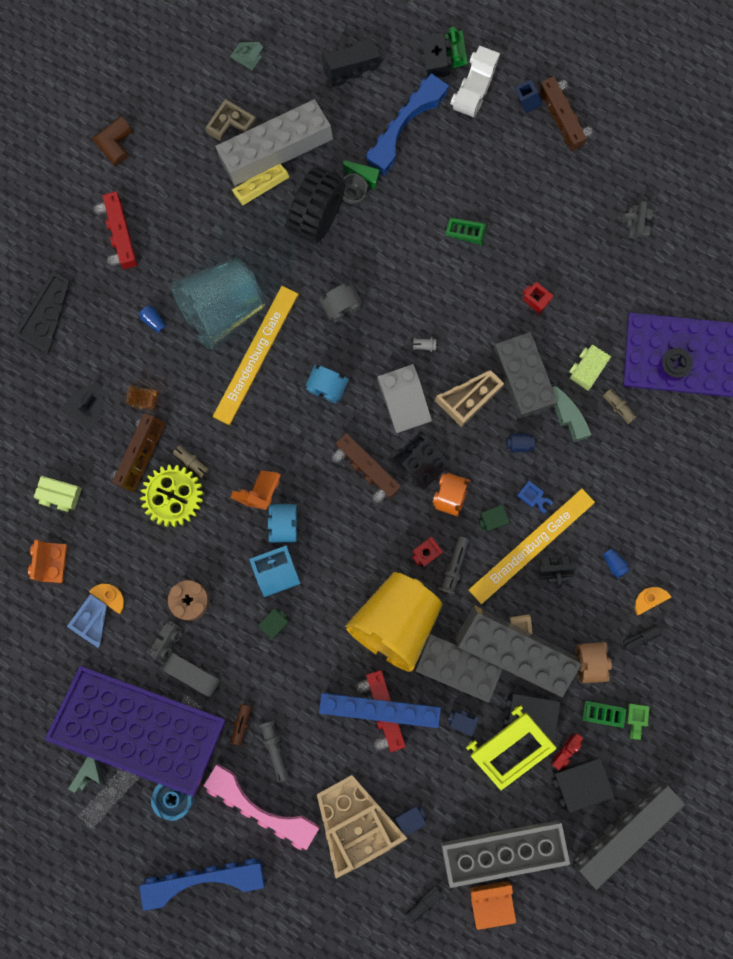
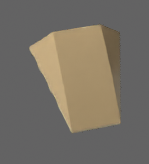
[317,775,407,879]

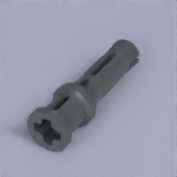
[438,536,470,596]
[258,720,290,782]

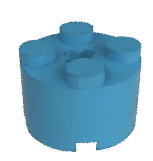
[305,364,349,404]
[268,504,297,543]
[151,784,195,821]

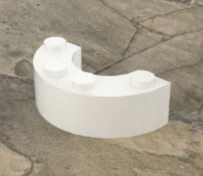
[450,46,500,117]

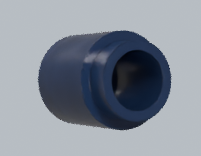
[506,433,535,453]

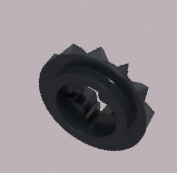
[661,348,693,379]

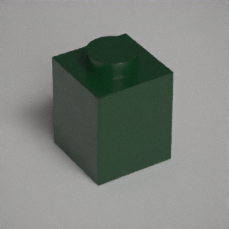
[478,505,510,533]
[258,609,289,640]

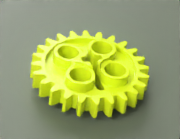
[140,465,204,527]

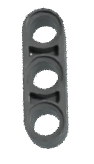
[162,652,221,697]

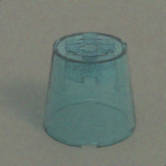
[170,257,265,350]

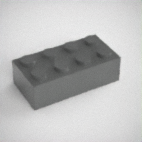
[493,332,558,419]
[415,634,502,703]

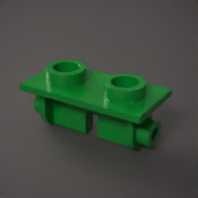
[445,27,468,68]

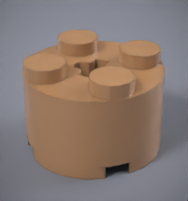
[168,580,210,621]
[575,642,612,683]

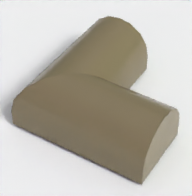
[205,99,256,141]

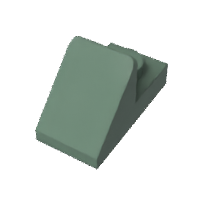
[230,42,263,70]
[68,757,103,793]

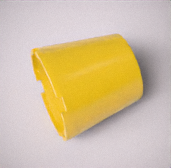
[345,572,442,672]

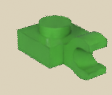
[626,704,649,740]

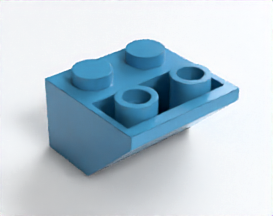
[249,546,301,597]

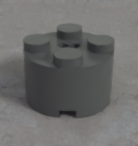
[319,282,362,323]

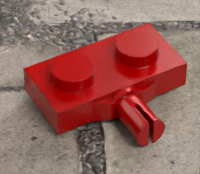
[550,733,583,770]

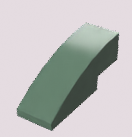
[552,386,591,442]

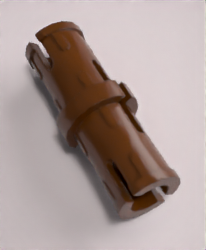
[230,704,253,746]

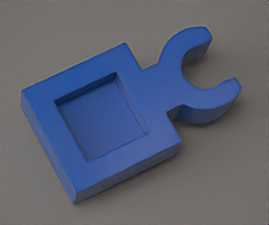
[517,481,553,514]

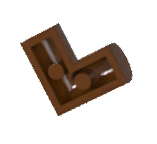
[92,116,132,167]

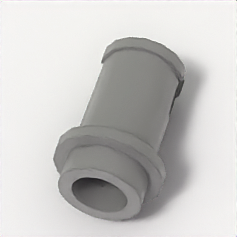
[413,337,436,352]

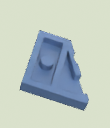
[67,594,107,648]

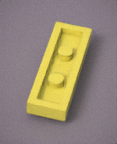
[232,164,289,206]

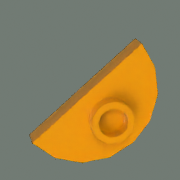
[89,584,124,614]
[634,587,671,616]

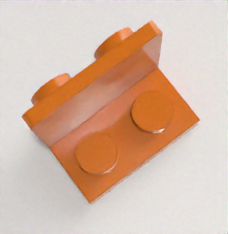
[230,470,280,510]
[28,540,67,583]
[469,881,516,930]

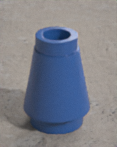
[138,305,166,333]
[603,548,630,578]

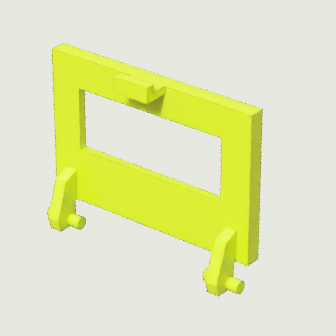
[466,705,557,790]

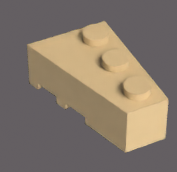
[435,370,504,427]

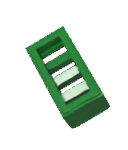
[343,160,379,189]
[445,218,487,245]
[582,701,626,728]

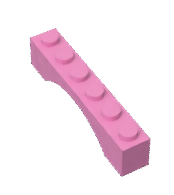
[204,763,320,850]

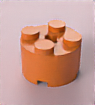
[433,473,470,517]

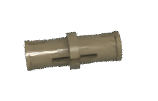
[603,388,637,424]
[173,445,210,478]

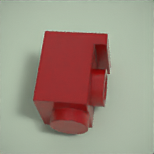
[522,282,553,314]
[412,537,443,567]

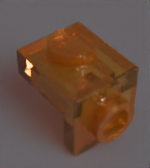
[125,385,159,410]

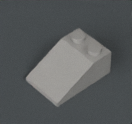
[377,364,432,434]

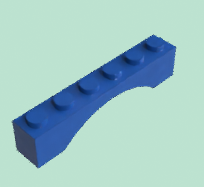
[366,74,449,176]
[319,692,441,728]
[139,858,265,911]

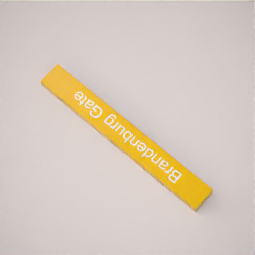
[213,286,299,426]
[468,489,595,604]

